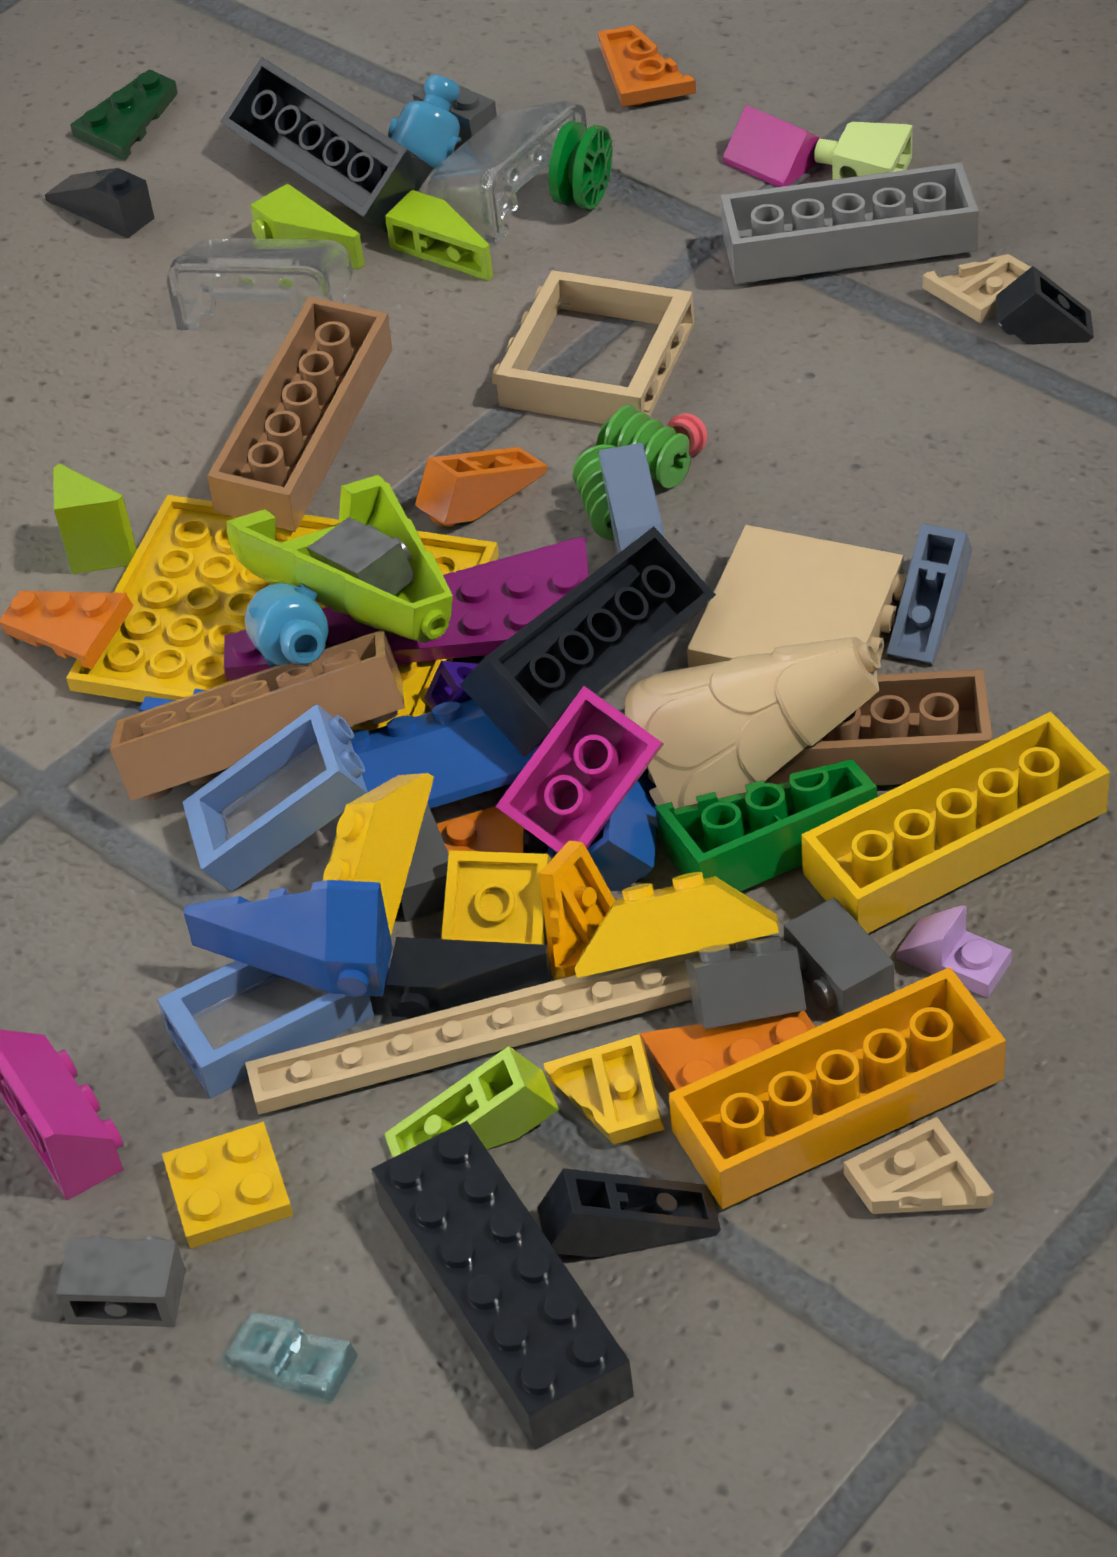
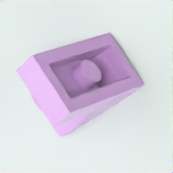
[896,905,1012,998]

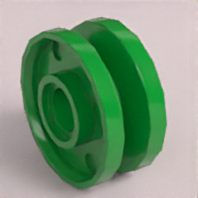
[548,120,613,210]

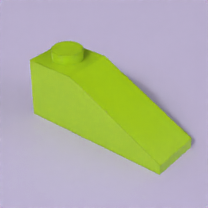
[250,183,365,269]
[385,190,493,281]
[384,1046,559,1157]

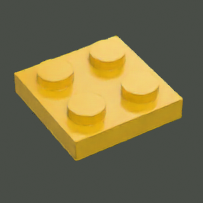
[441,850,551,945]
[162,1121,293,1249]

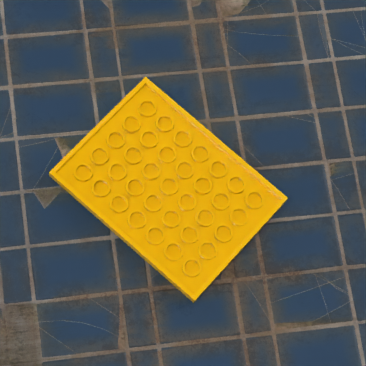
[66,495,499,731]

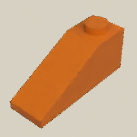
[415,447,548,527]

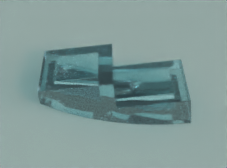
[225,1312,358,1401]

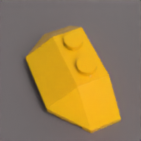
[323,773,434,936]
[575,872,779,978]

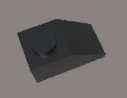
[996,266,1094,345]

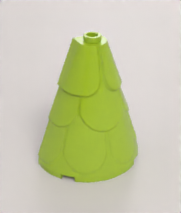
[227,475,453,643]

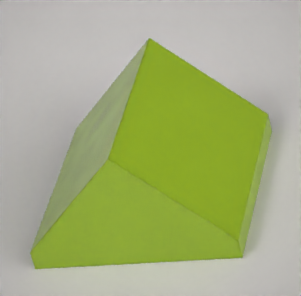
[53,463,137,574]

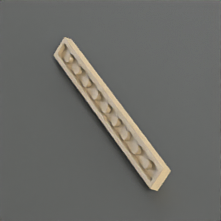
[245,940,749,1115]

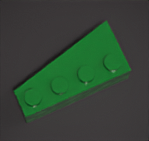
[655,759,878,892]

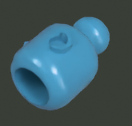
[388,75,461,176]
[245,583,329,667]

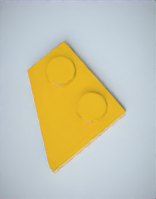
[543,1034,665,1145]

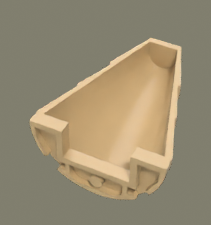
[624,637,881,809]

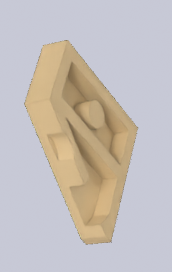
[922,254,1031,323]
[844,1117,994,1214]

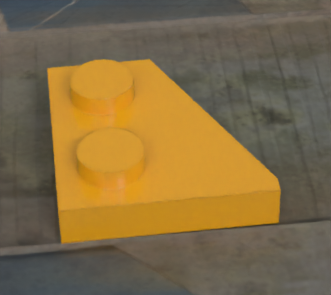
[539,841,615,980]

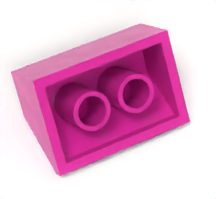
[496,686,664,853]
[0,1029,124,1200]

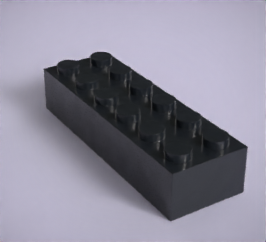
[220,57,433,233]
[460,526,716,757]
[371,1121,634,1450]

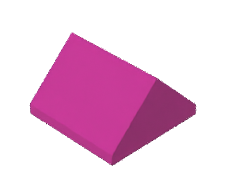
[723,105,821,187]

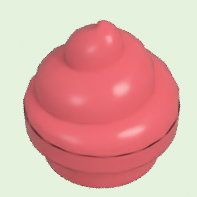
[667,413,708,456]

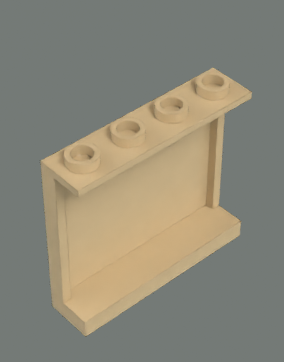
[687,525,908,668]

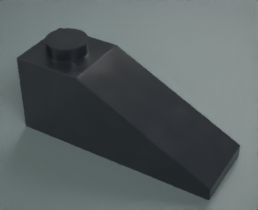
[45,168,155,238]
[386,937,551,1019]
[537,1168,721,1258]

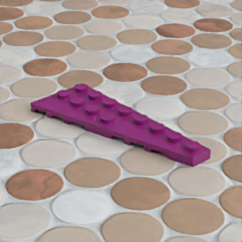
[224,537,589,681]

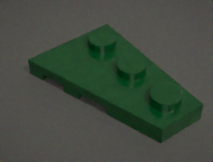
[70,69,178,161]

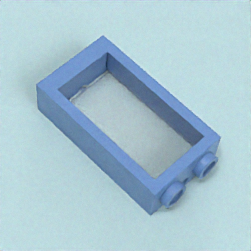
[182,704,368,892]
[157,961,374,1099]

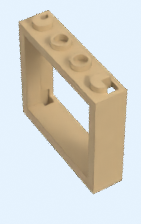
[492,270,695,424]

